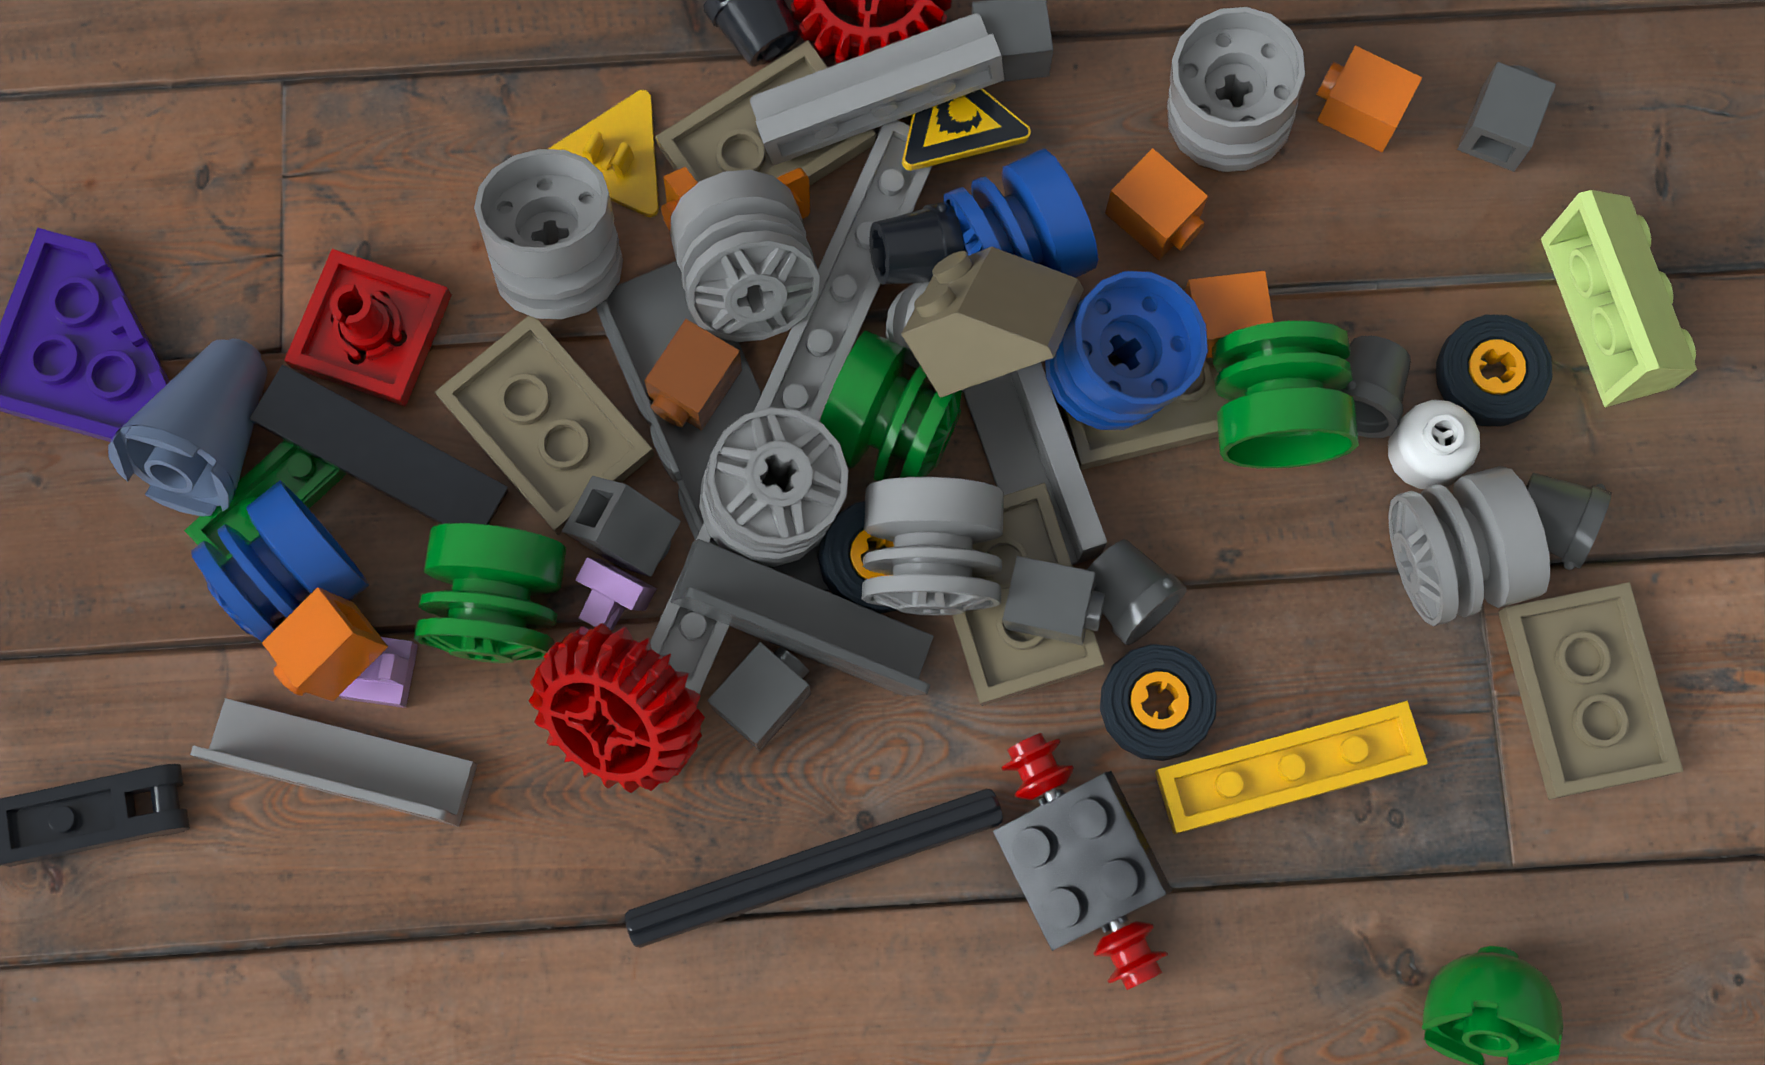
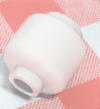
[1388,400,1480,489]

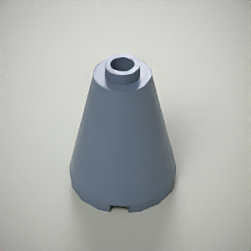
[108,339,268,516]

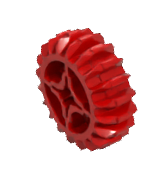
[791,0,952,65]
[528,623,705,793]

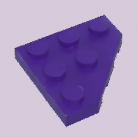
[0,228,170,442]

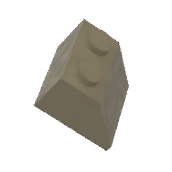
[901,247,1084,398]

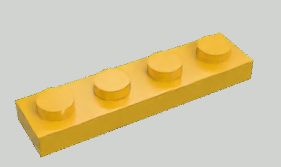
[1155,701,1428,835]

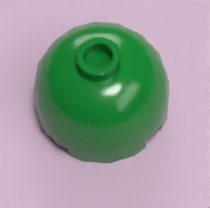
[1422,946,1563,1065]

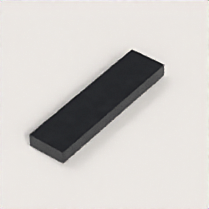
[250,364,509,525]

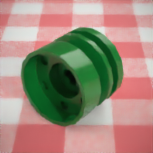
[1212,321,1359,469]
[819,330,963,481]
[414,523,566,663]

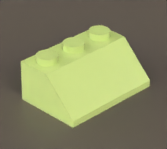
[1541,190,1697,408]

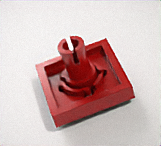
[284,248,452,407]

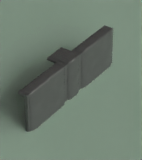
[596,261,830,591]

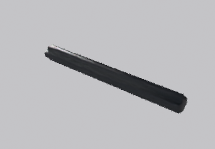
[625,789,1003,948]

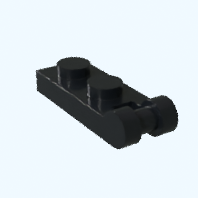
[0,764,190,867]

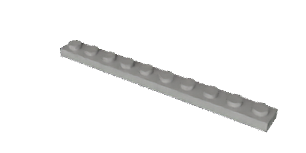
[650,120,932,694]

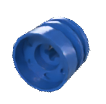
[943,149,1099,278]
[1045,271,1208,430]
[191,481,369,642]

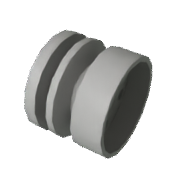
[1167,7,1305,172]
[474,149,623,319]
[670,170,820,342]
[699,407,848,567]
[1388,466,1550,626]
[862,477,1004,616]

